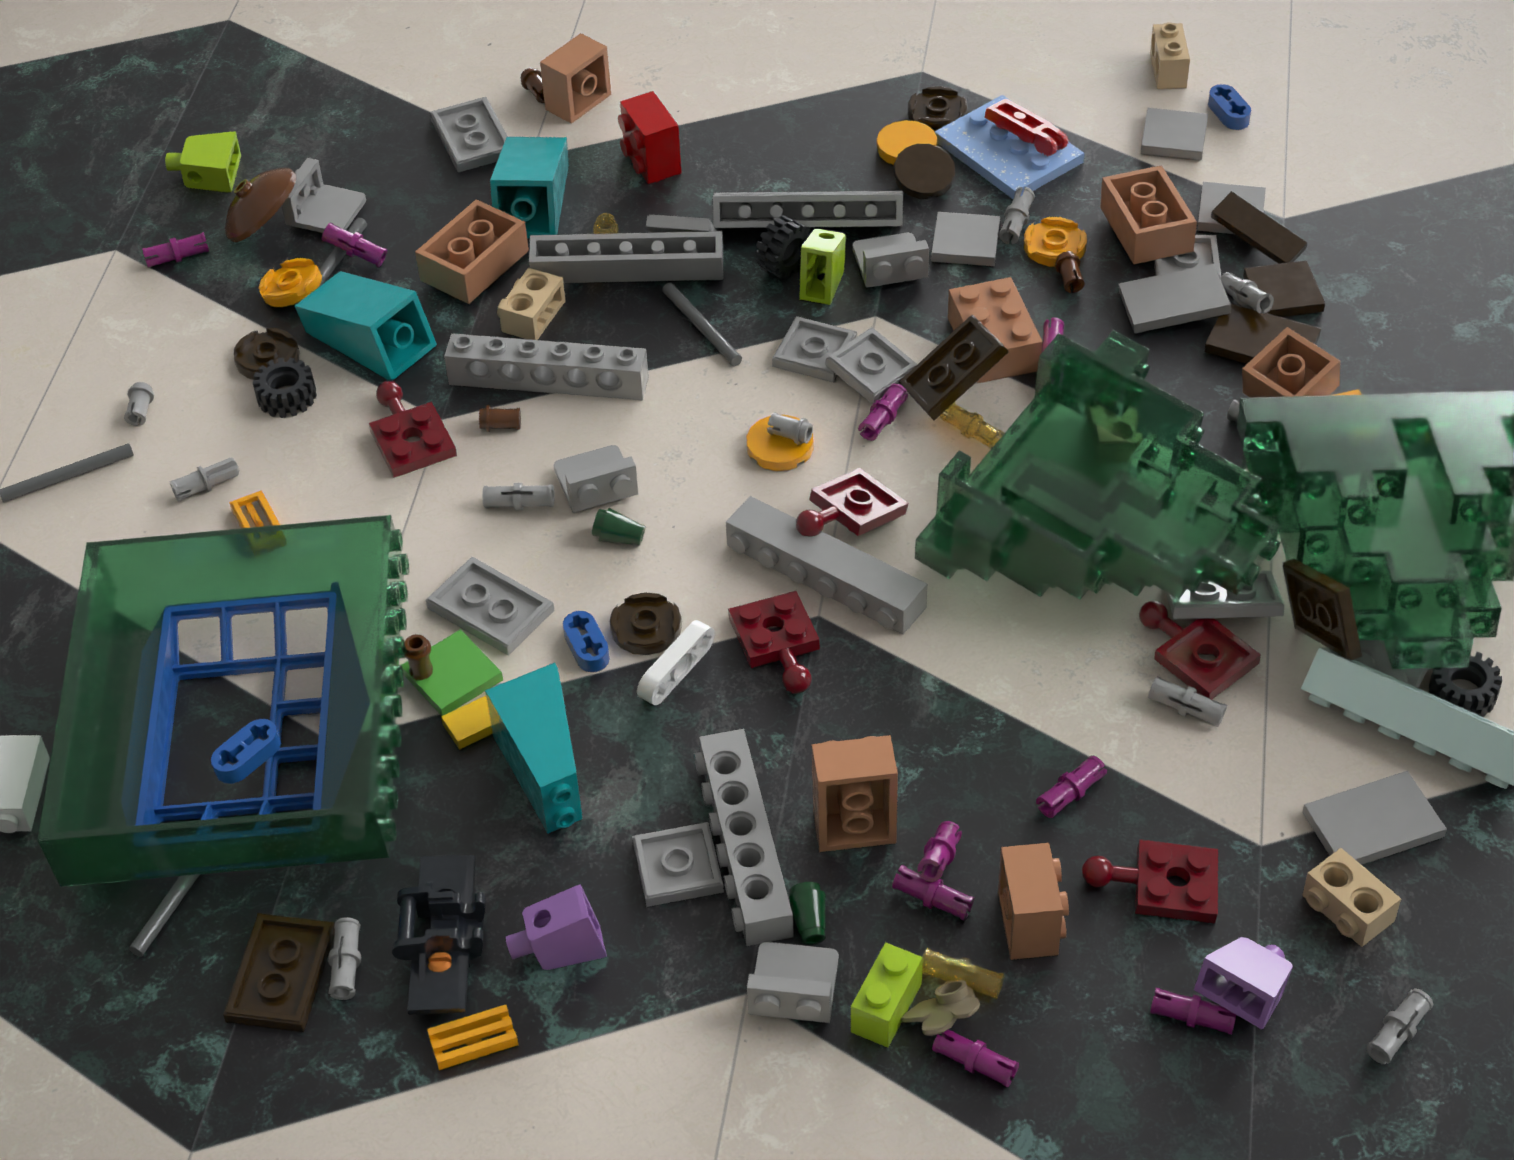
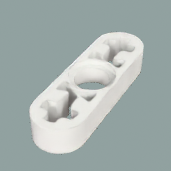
[637,620,715,705]

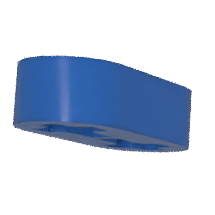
[1208,84,1251,130]
[563,611,610,672]
[211,719,281,784]

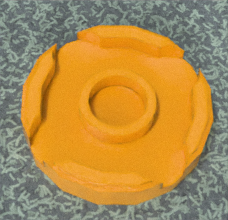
[877,120,937,165]
[1024,217,1087,267]
[259,258,322,307]
[746,415,814,471]

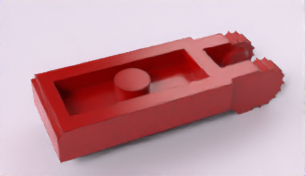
[984,99,1069,156]

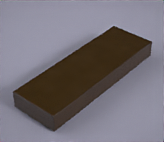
[1211,191,1307,264]

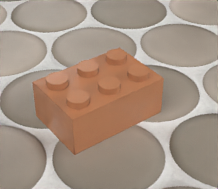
[1100,165,1197,264]
[415,199,529,304]
[948,277,1043,384]
[812,735,898,852]

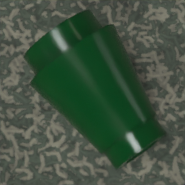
[592,508,646,546]
[788,882,826,945]

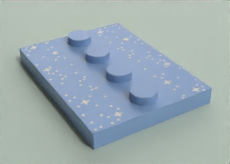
[935,95,1084,199]

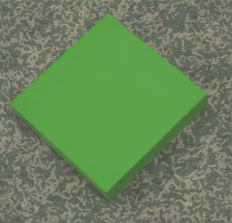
[400,629,503,716]

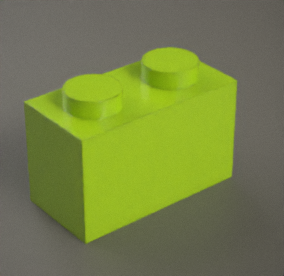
[851,942,923,1048]

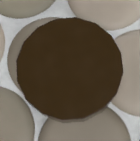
[908,86,968,132]
[893,144,955,199]
[233,328,300,380]
[609,592,682,655]

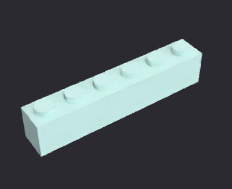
[1301,647,1514,789]

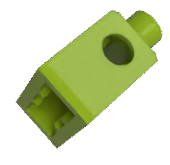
[165,132,241,192]
[800,229,846,305]

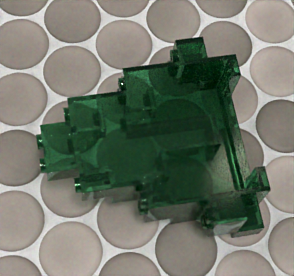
[915,330,1281,600]
[1237,391,1514,669]

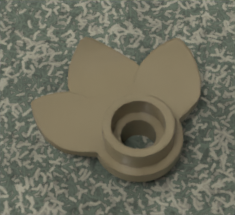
[901,980,980,1036]

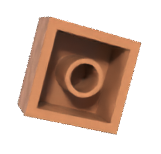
[540,33,611,124]
[1242,327,1340,422]
[998,843,1069,960]

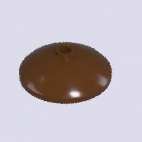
[225,168,296,242]

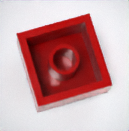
[618,91,682,184]

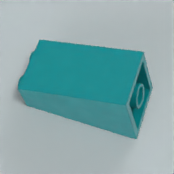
[490,137,569,238]
[295,271,437,381]
[485,662,583,833]

